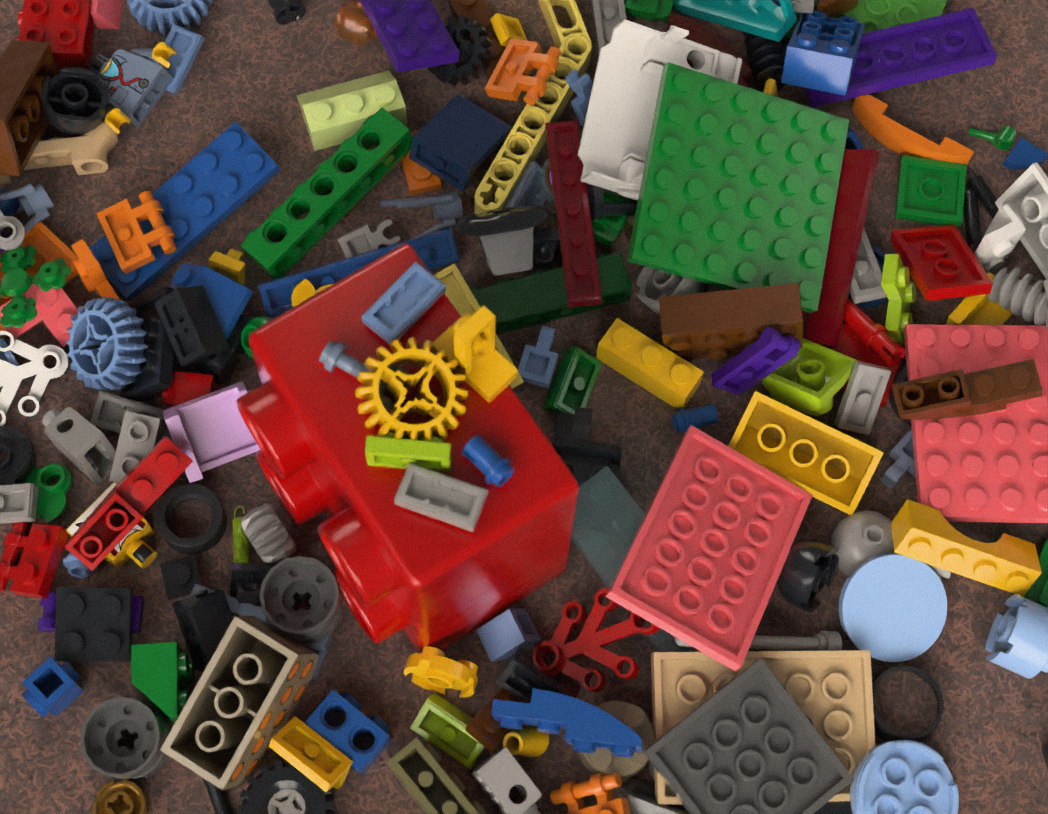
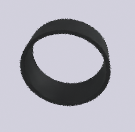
[872,666,944,742]

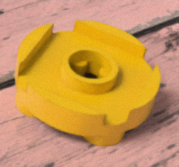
[403,646,478,698]

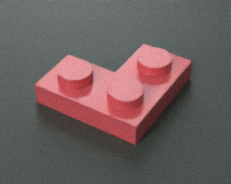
[0,284,78,349]

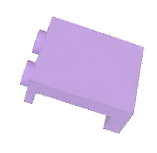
[163,381,260,483]

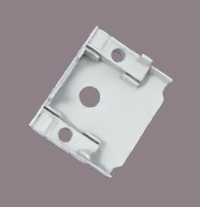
[578,19,742,201]

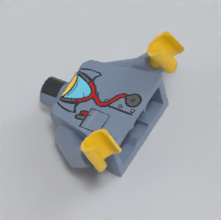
[90,42,177,134]

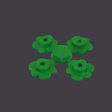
[0,245,71,328]

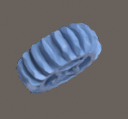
[127,0,213,36]
[65,297,149,391]

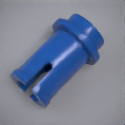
[672,403,718,434]
[461,435,515,487]

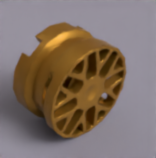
[92,779,150,814]

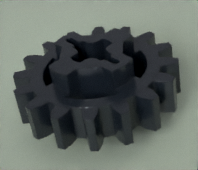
[427,15,493,86]

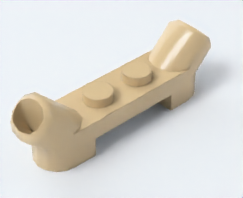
[0,121,118,184]

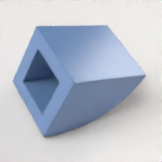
[476,608,541,662]

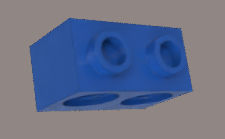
[305,690,391,776]

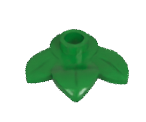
[22,464,72,523]

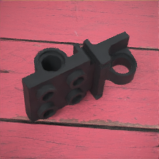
[552,407,623,534]

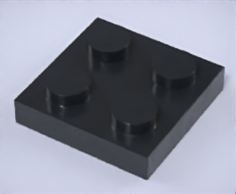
[55,587,133,662]

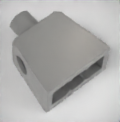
[42,407,116,485]

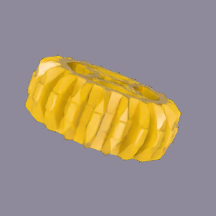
[355,337,468,442]

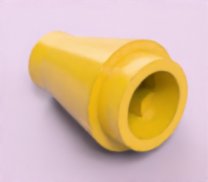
[503,724,549,757]

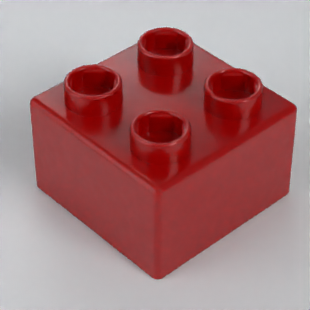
[236,243,579,653]

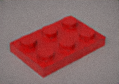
[890,224,993,301]

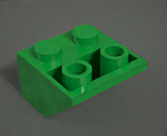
[131,642,195,724]

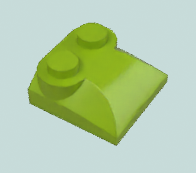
[762,338,859,416]

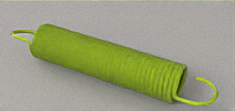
[232,505,250,563]

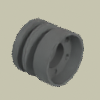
[259,556,343,646]
[80,697,171,781]

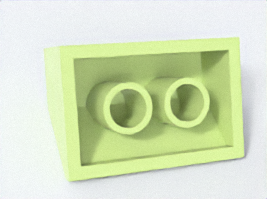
[297,70,407,151]

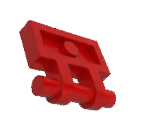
[0,522,68,599]

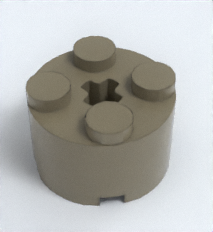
[578,701,654,781]

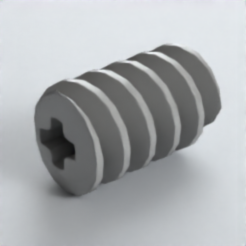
[988,267,1048,329]

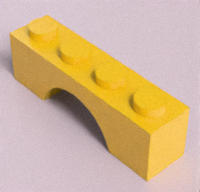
[891,499,1042,597]

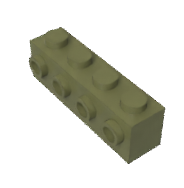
[387,737,487,814]

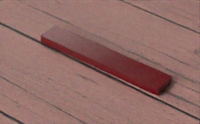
[545,120,602,307]
[803,149,880,348]

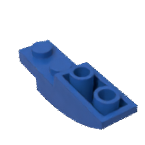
[491,688,644,758]

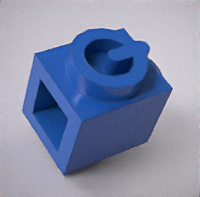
[21,657,84,718]

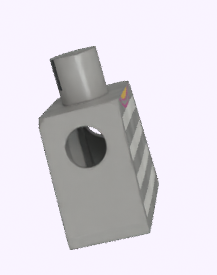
[469,747,544,814]

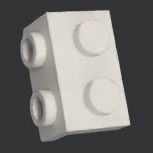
[974,204,1026,272]

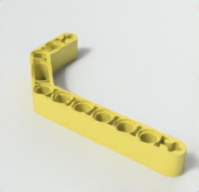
[474,0,592,214]

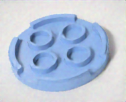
[839,553,947,662]
[850,740,959,814]

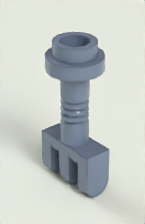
[319,340,410,412]

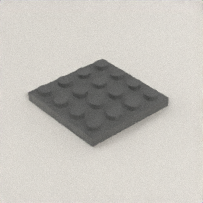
[643,658,854,814]

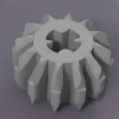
[241,503,296,564]

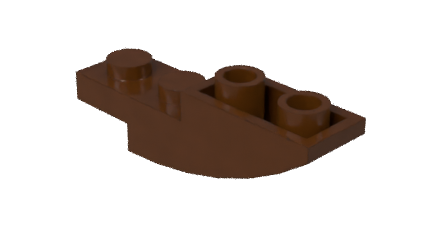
[892,359,1043,420]

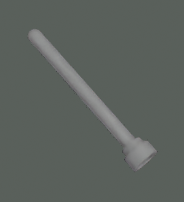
[675,631,842,651]

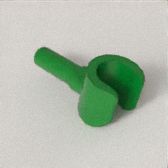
[968,126,1017,151]

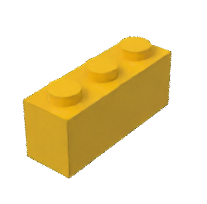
[596,318,704,409]

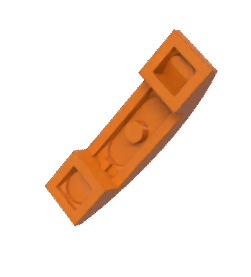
[851,94,974,165]

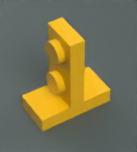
[432,305,518,403]

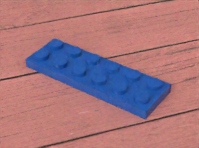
[89,121,280,301]

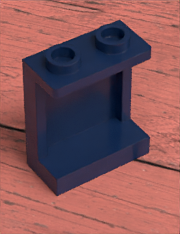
[409,94,511,192]

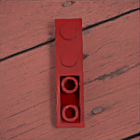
[64,435,193,571]

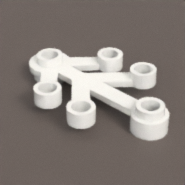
[0,331,68,426]

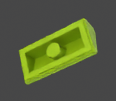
[410,693,485,769]

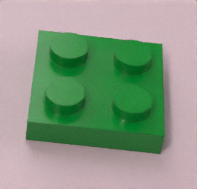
[894,155,967,228]

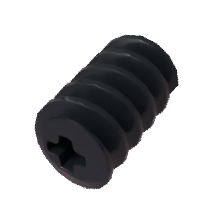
[742,32,787,92]

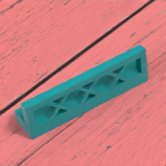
[674,0,797,42]

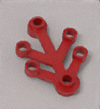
[532,588,660,693]

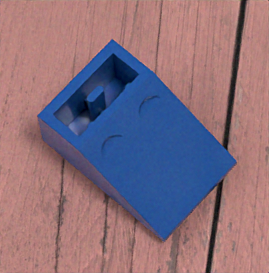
[781,10,865,96]

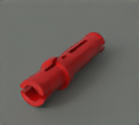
[843,297,905,366]

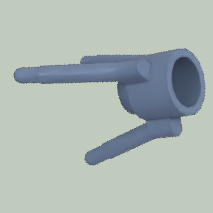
[0,183,54,252]
[380,191,463,239]

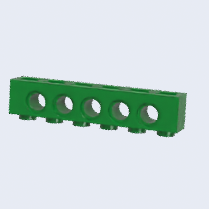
[241,108,413,279]

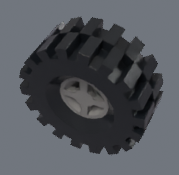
[238,760,336,814]

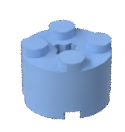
[985,594,1048,679]

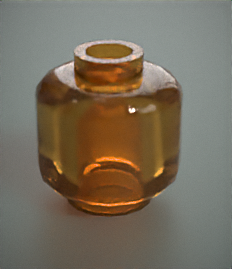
[333,0,378,46]

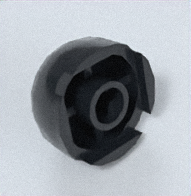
[41,67,109,135]
[777,539,839,613]

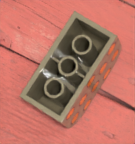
[160,616,318,790]

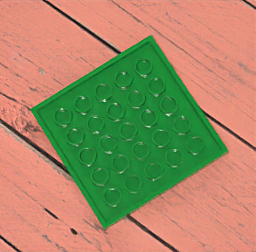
[627,62,849,313]

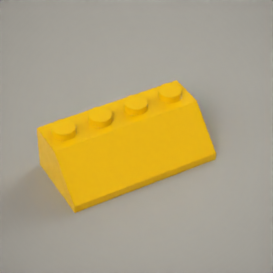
[728,391,884,515]

